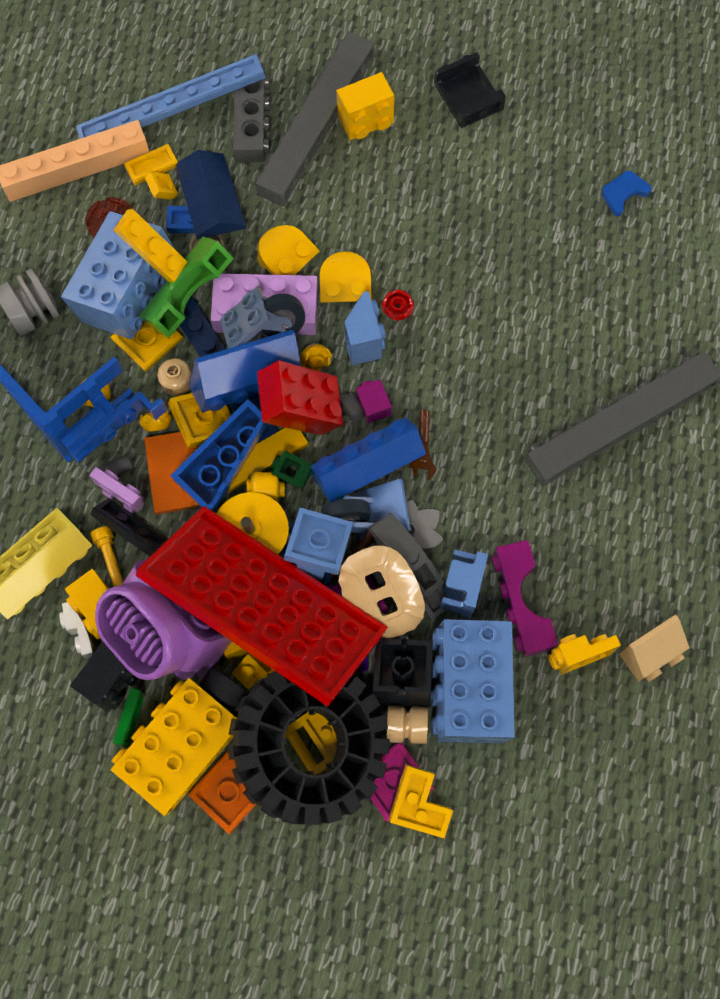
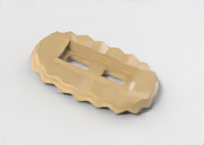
[338,546,425,639]

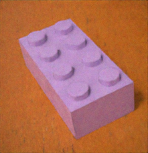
[211,274,318,335]

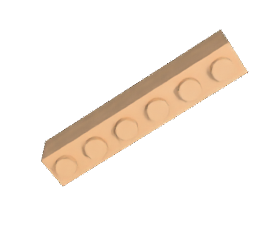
[0,120,149,202]

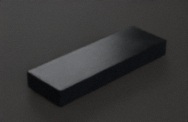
[90,498,168,556]

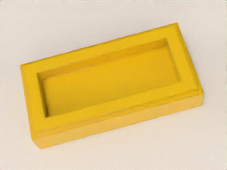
[124,144,178,186]

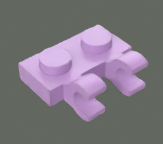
[89,467,145,514]

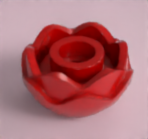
[382,290,414,321]

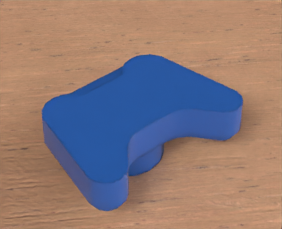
[601,171,652,216]

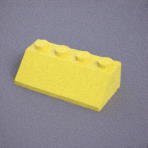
[0,508,92,620]

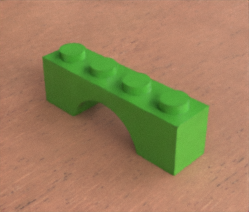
[138,237,234,338]

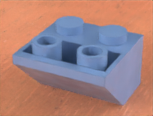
[344,291,386,365]

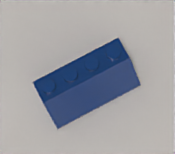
[189,329,301,413]
[311,417,426,503]

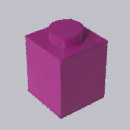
[356,379,392,424]

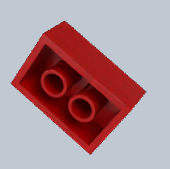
[257,360,343,435]

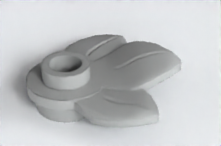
[406,500,443,549]

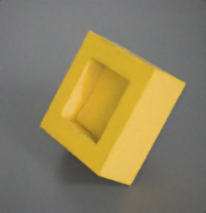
[145,171,178,200]

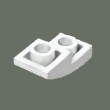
[59,602,96,659]

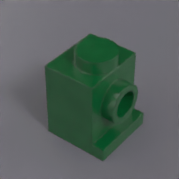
[271,450,313,491]

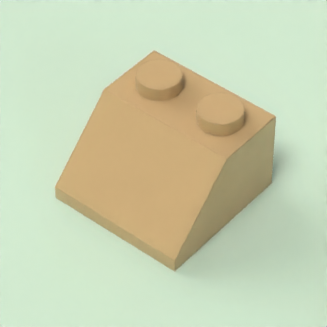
[619,615,689,682]

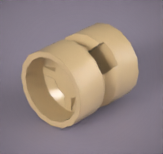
[387,705,428,744]

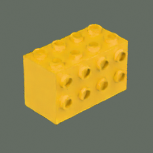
[110,678,237,816]

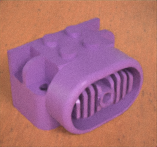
[95,559,232,680]

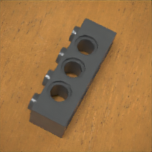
[233,64,270,162]

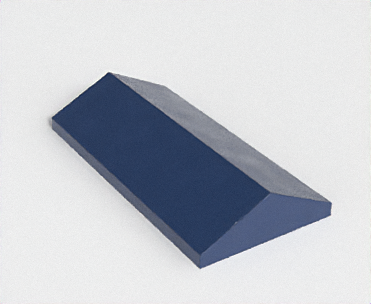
[176,150,246,240]

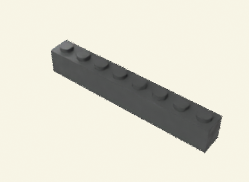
[255,31,374,207]
[525,351,720,487]

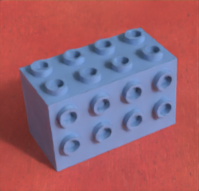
[61,211,175,340]
[431,619,515,743]

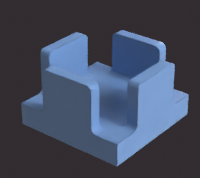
[284,508,353,580]
[440,550,488,618]

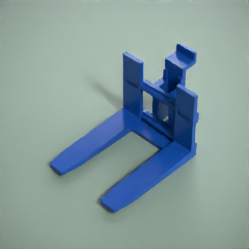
[0,357,167,463]

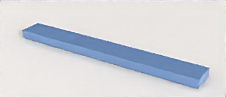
[76,54,266,139]

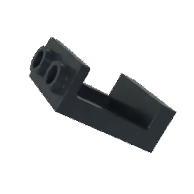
[434,52,506,128]

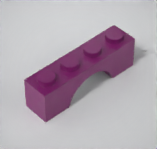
[491,540,558,658]

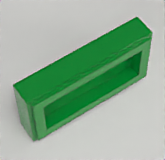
[113,688,145,748]

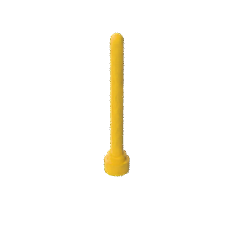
[90,526,123,587]

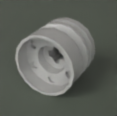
[0,268,59,337]

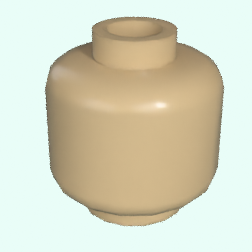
[157,358,192,397]

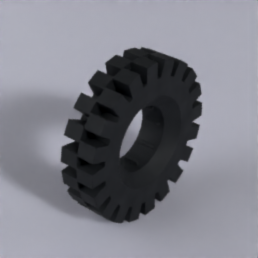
[228,671,390,825]

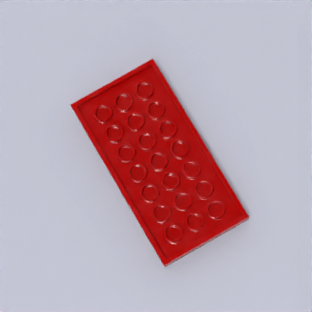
[136,506,388,707]

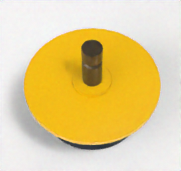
[216,492,289,555]

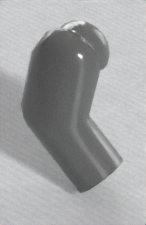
[339,393,363,422]

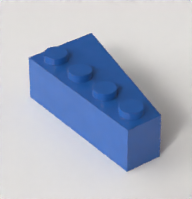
[170,399,268,513]

